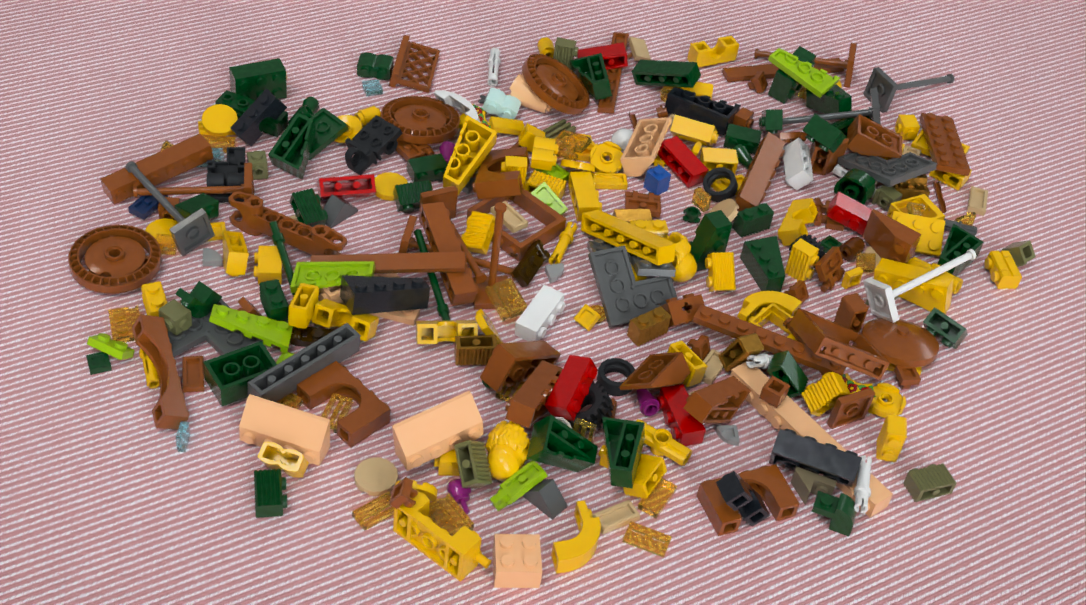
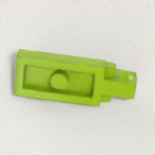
[490,460,548,511]

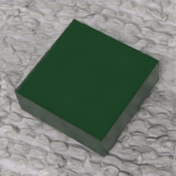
[820,235,842,253]
[86,352,112,375]

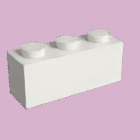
[782,137,814,191]
[515,285,565,341]

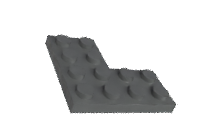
[837,152,937,187]
[587,239,676,277]
[588,245,678,328]
[168,299,263,357]

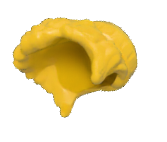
[667,232,697,283]
[485,421,530,482]

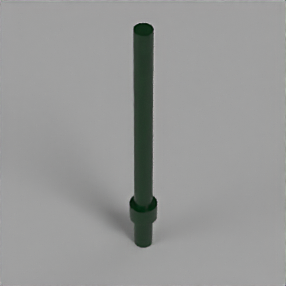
[270,221,295,297]
[414,229,450,321]

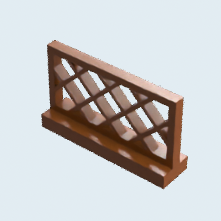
[389,35,440,93]

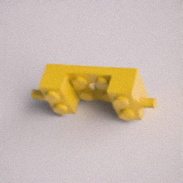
[393,488,492,582]

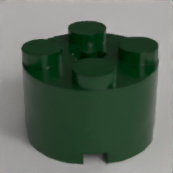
[834,168,875,205]

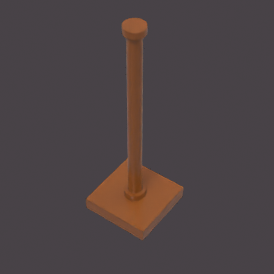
[754,43,857,88]
[133,163,255,198]
[419,186,487,284]
[472,202,513,310]
[399,215,516,278]
[783,318,876,429]

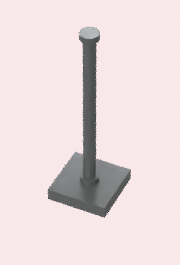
[863,67,955,113]
[783,88,881,125]
[125,161,215,256]

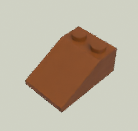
[847,114,903,158]
[863,209,921,264]
[619,352,691,390]

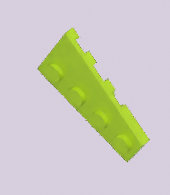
[768,48,840,98]
[290,261,375,293]
[209,304,293,353]

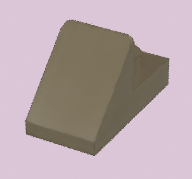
[790,466,837,504]

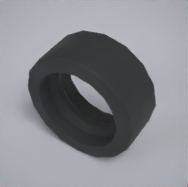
[703,167,738,202]
[597,358,635,396]

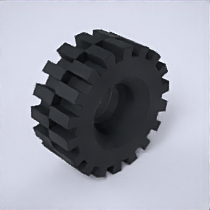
[566,381,613,435]

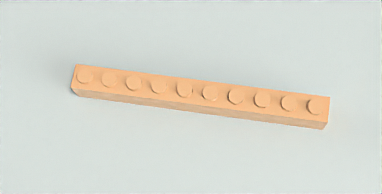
[730,360,893,518]

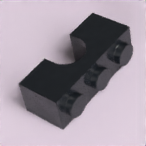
[230,88,287,146]
[716,471,770,527]

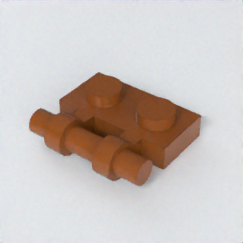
[773,132,806,144]
[395,139,435,161]
[624,190,661,218]
[814,198,845,231]
[814,247,845,292]

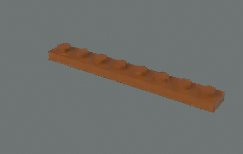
[693,304,846,376]

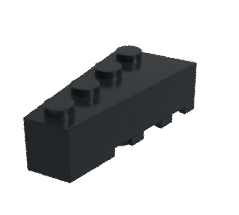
[664,87,741,135]
[340,275,430,315]
[769,429,862,487]

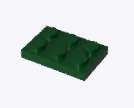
[308,108,348,160]

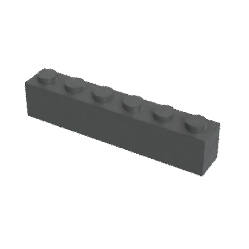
[248,323,360,402]

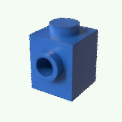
[643,165,671,195]

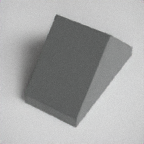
[323,194,358,228]
[523,479,567,520]

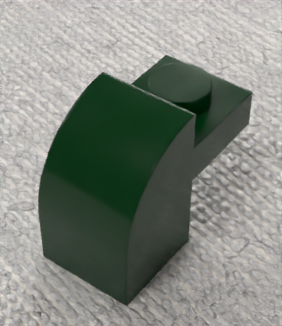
[175,281,222,318]
[811,491,857,536]

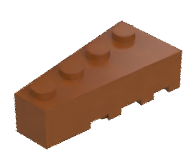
[480,340,561,392]
[505,360,563,428]

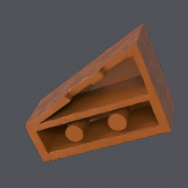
[684,376,751,423]

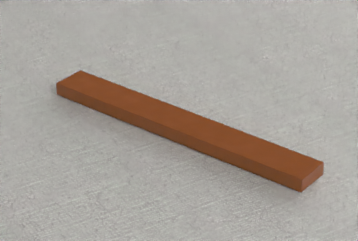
[597,32,629,114]
[722,58,845,82]
[310,252,466,274]

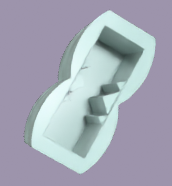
[482,88,521,119]

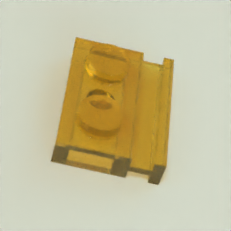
[485,278,528,321]
[108,305,140,342]
[429,494,474,536]

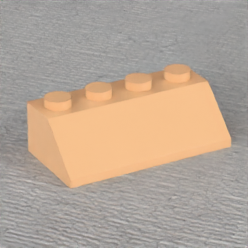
[620,117,672,177]
[392,391,484,471]
[239,394,330,466]

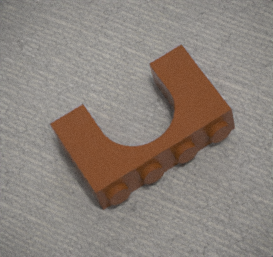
[473,147,530,199]
[297,361,391,448]
[697,464,800,536]

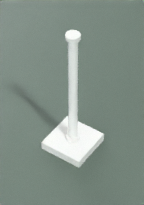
[863,249,977,323]

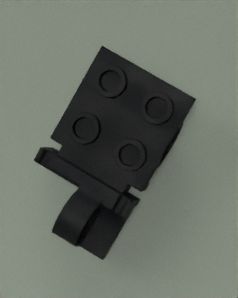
[345,115,403,175]
[207,147,245,203]

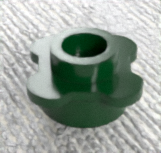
[683,206,701,223]

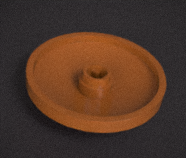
[862,318,939,367]

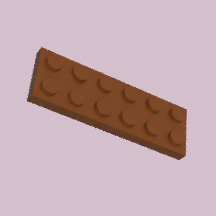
[919,112,971,176]

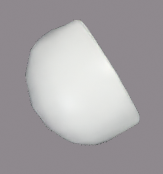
[611,128,633,151]

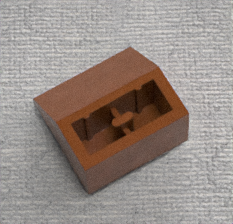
[810,138,849,175]

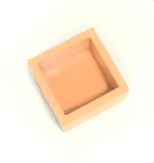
[492,534,542,588]

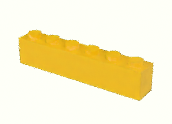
[581,210,676,265]

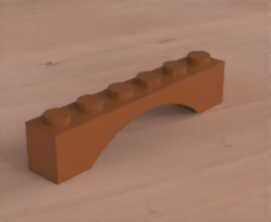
[132,314,189,430]

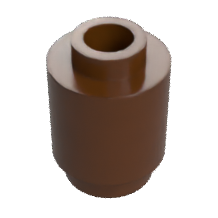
[839,237,865,261]

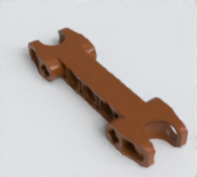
[228,191,347,255]

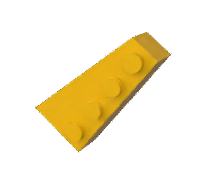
[443,115,497,195]
[874,258,954,315]

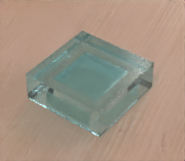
[362,79,383,97]
[176,421,190,453]

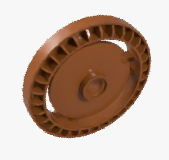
[522,54,590,115]
[381,96,460,144]
[68,225,162,294]

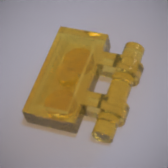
[555,130,592,161]

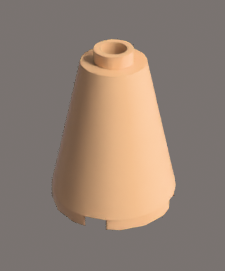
[507,71,552,113]

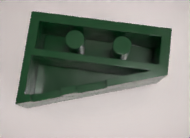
[569,53,612,100]
[806,84,852,114]
[268,112,316,180]
[689,210,732,272]
[937,223,984,276]
[740,236,785,292]
[526,415,598,472]
[602,417,645,488]

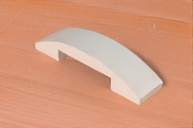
[434,90,481,123]

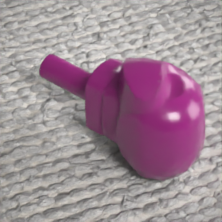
[447,478,471,514]

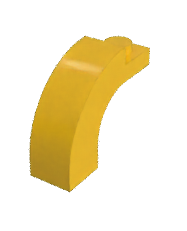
[737,291,802,322]
[551,500,601,574]

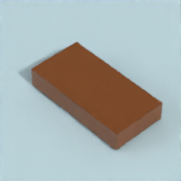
[182,356,204,393]

